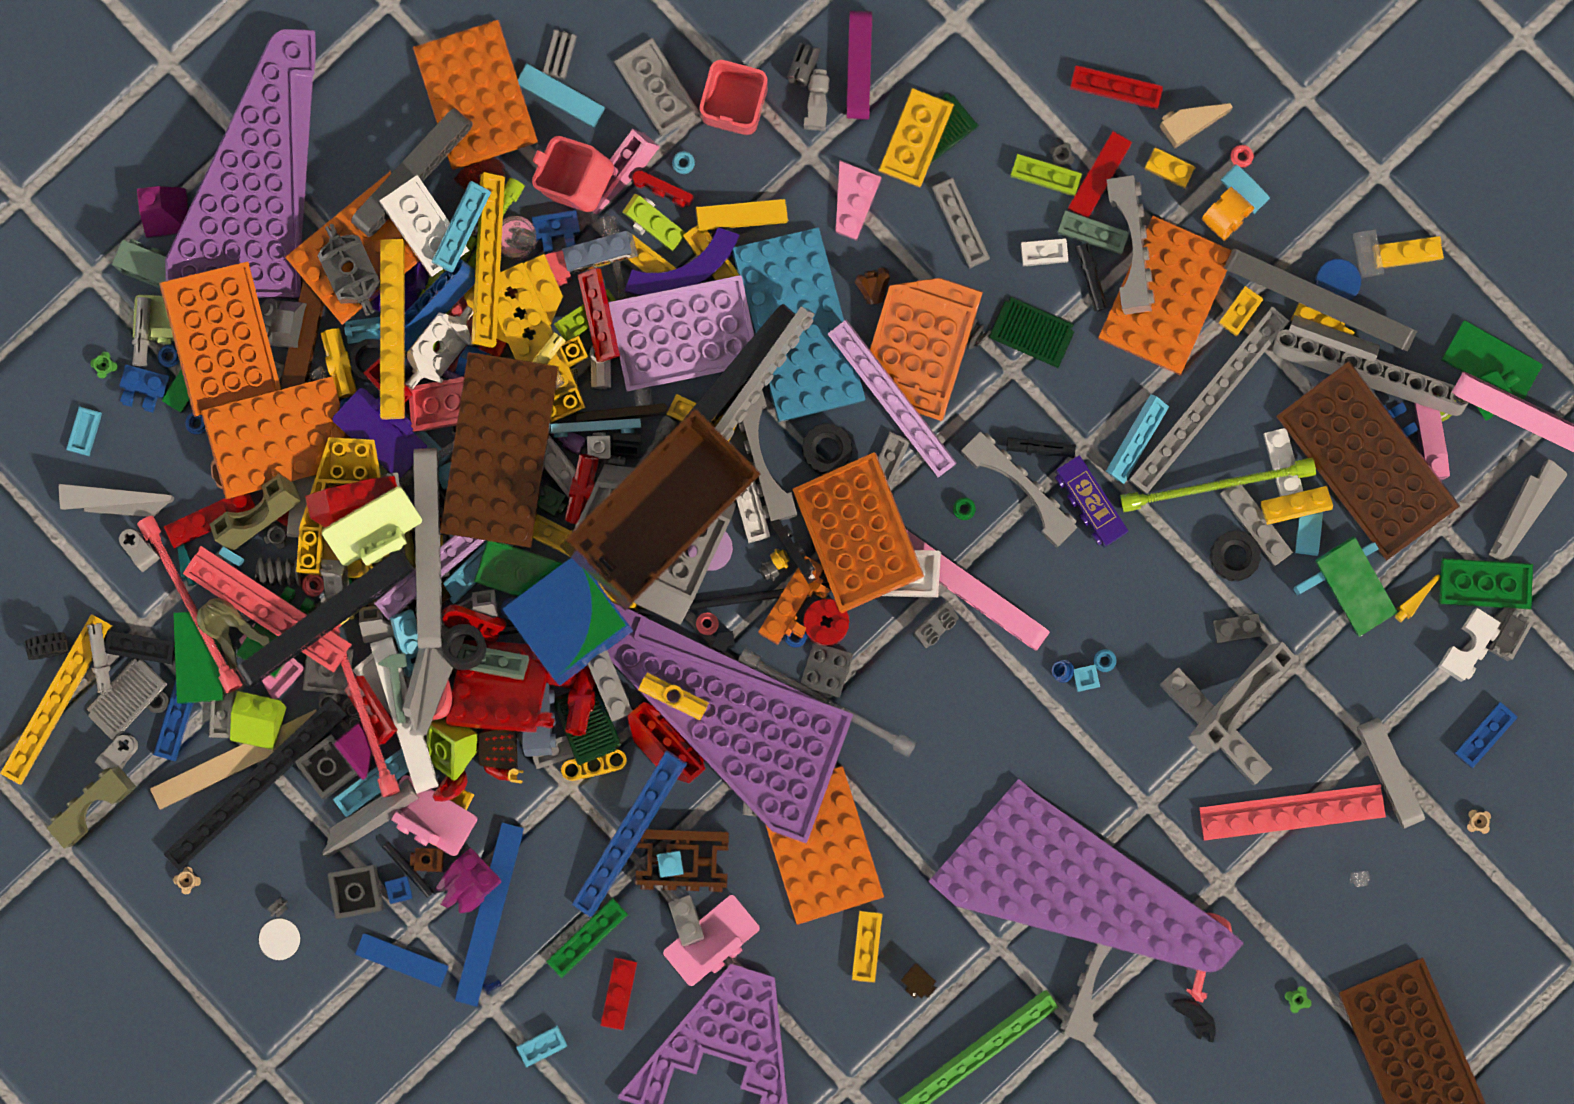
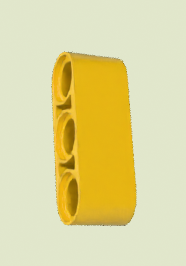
[561,749,627,781]

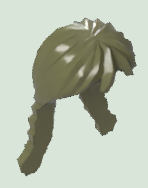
[197,598,270,671]

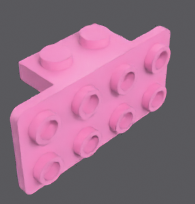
[391,775,477,856]
[663,895,760,986]

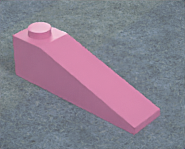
[592,129,660,215]
[1414,393,1450,480]

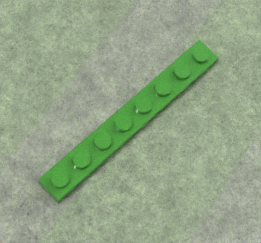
[898,989,1059,1104]

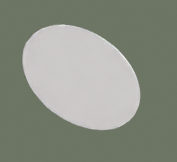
[259,919,300,960]

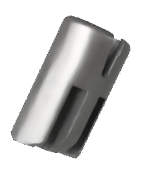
[787,43,821,87]

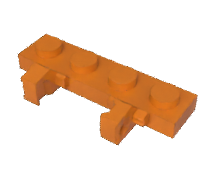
[758,556,830,645]

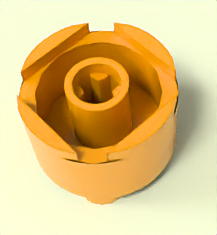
[1201,187,1255,241]

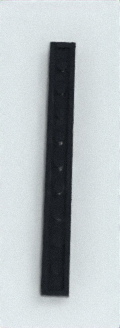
[164,698,348,871]

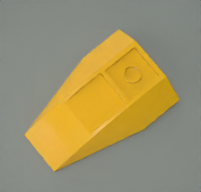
[296,437,390,578]

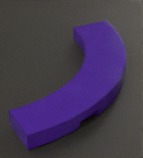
[625,227,740,296]

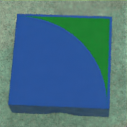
[503,558,633,686]

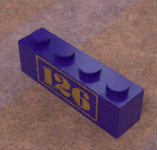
[1055,455,1129,548]

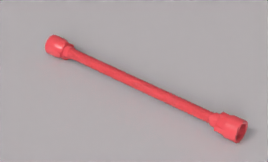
[137,516,243,693]
[331,624,400,798]

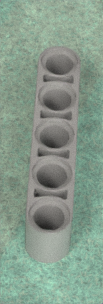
[1357,717,1425,829]

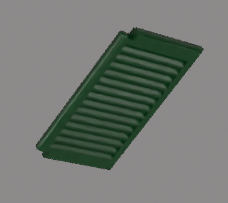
[930,93,979,164]
[988,297,1074,368]
[554,685,621,766]

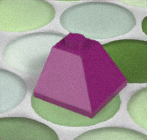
[137,186,188,238]
[334,721,373,780]

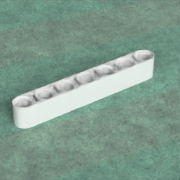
[370,637,439,794]

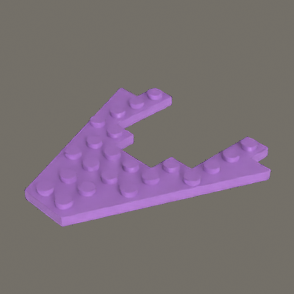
[618,964,787,1104]

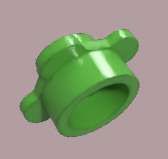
[90,352,117,379]
[1285,986,1312,1013]

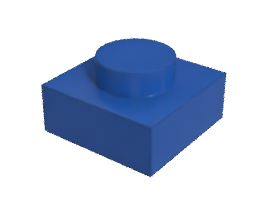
[385,876,413,904]

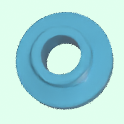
[672,151,695,174]

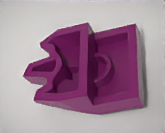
[436,848,501,913]

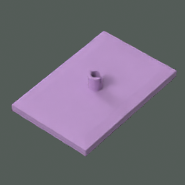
[608,275,754,392]

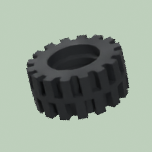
[25,632,69,660]

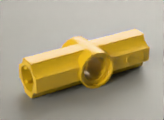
[321,328,357,399]
[638,673,709,720]

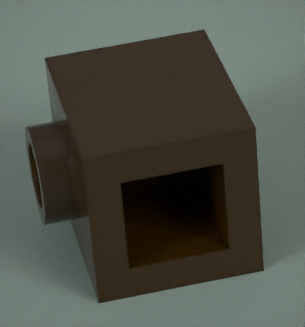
[900,963,937,999]

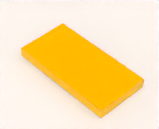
[879,88,954,188]

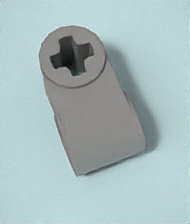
[119,529,160,572]
[95,735,138,770]

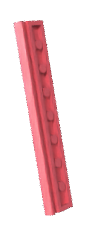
[183,546,352,672]
[1199,784,1386,841]

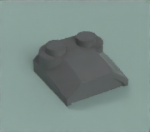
[261,298,307,348]

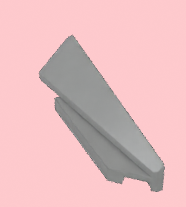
[1488,459,1567,562]
[59,484,174,517]
[403,626,465,735]
[322,778,419,858]

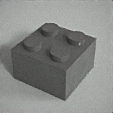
[295,734,358,799]
[328,865,384,919]

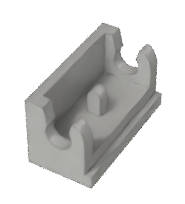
[320,559,349,603]
[1488,611,1534,661]

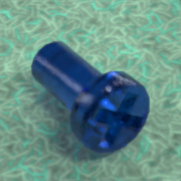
[483,980,502,995]

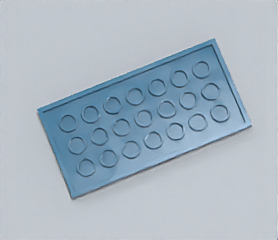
[732,228,866,422]

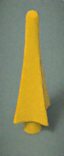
[1395,574,1441,622]

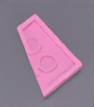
[836,161,881,241]
[239,623,305,700]

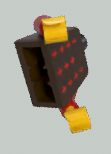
[474,729,524,783]

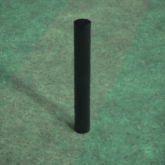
[382,841,434,898]

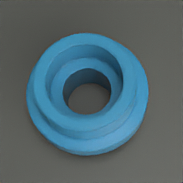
[1093,649,1116,672]

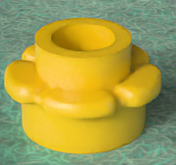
[770,549,790,570]

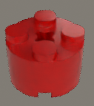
[804,599,849,646]

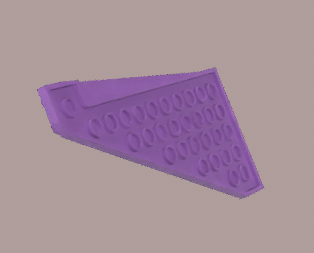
[165,29,316,298]
[607,603,853,844]
[928,779,1244,972]

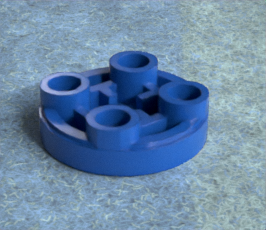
[1314,259,1361,301]

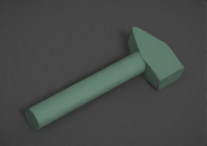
[378,653,407,724]

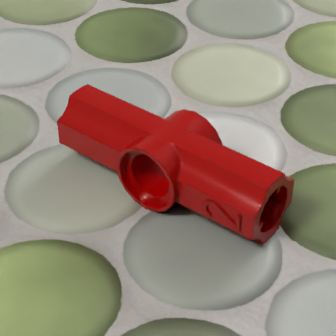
[565,454,599,524]
[565,665,596,736]

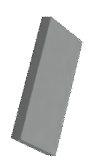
[614,38,700,137]

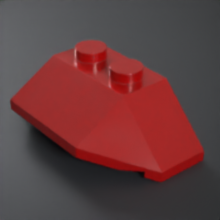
[305,476,397,528]
[627,702,705,783]

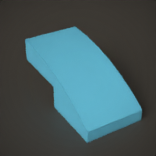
[1220,164,1270,214]
[1295,512,1323,556]

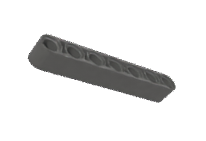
[351,108,473,237]

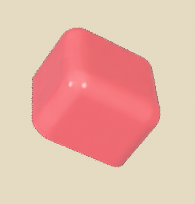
[700,60,768,135]
[532,136,614,212]

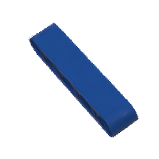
[405,259,475,351]

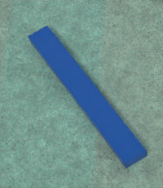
[572,751,687,917]
[455,823,525,1007]

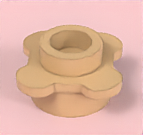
[1467,810,1491,834]
[173,867,201,894]

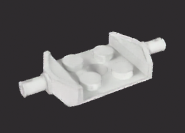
[406,306,473,389]

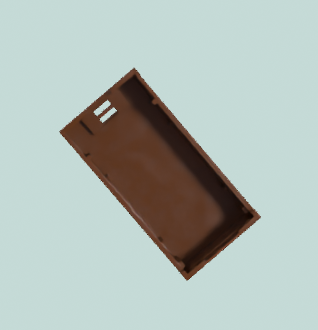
[560,409,761,611]

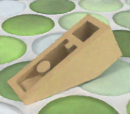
[1160,103,1233,148]

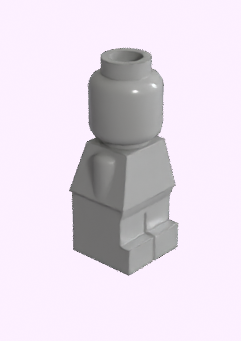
[804,69,829,131]

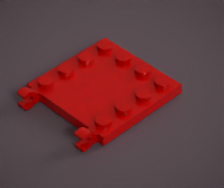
[446,640,555,733]

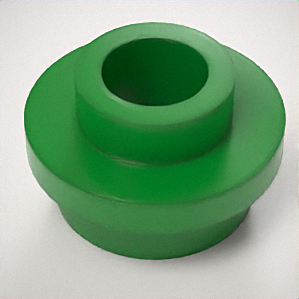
[953,498,976,520]

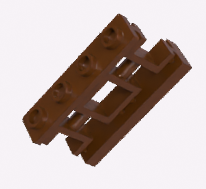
[635,830,729,892]

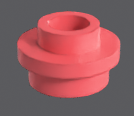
[1231,145,1253,168]
[302,574,324,597]
[696,613,719,635]

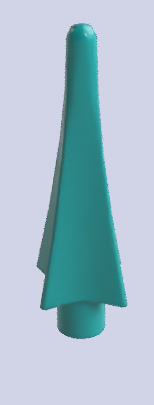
[177,544,197,586]

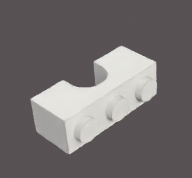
[1438,608,1500,682]

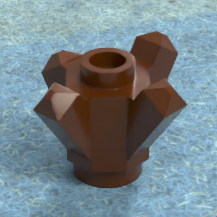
[855,267,890,305]

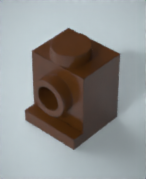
[410,848,444,872]

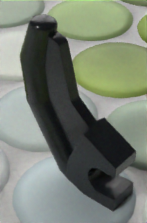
[1172,999,1216,1043]

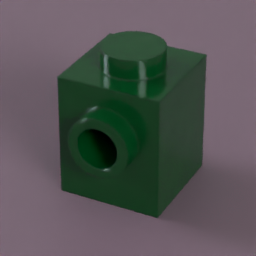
[537,485,568,518]

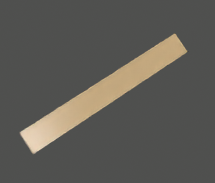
[150,709,317,810]

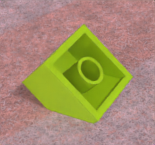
[230,691,287,750]
[427,716,477,781]

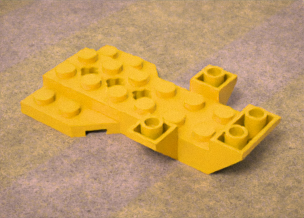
[464,254,588,423]

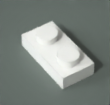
[1021,239,1068,266]

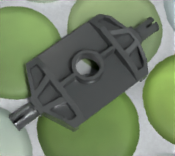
[318,224,380,316]

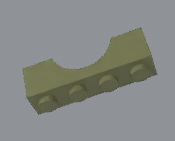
[210,474,301,551]
[47,766,136,849]

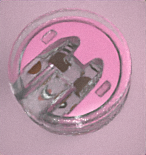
[501,216,537,260]

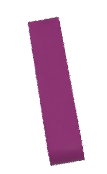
[847,11,872,119]

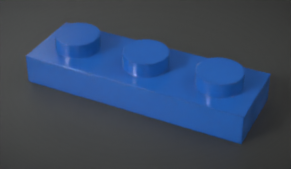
[1455,702,1518,768]

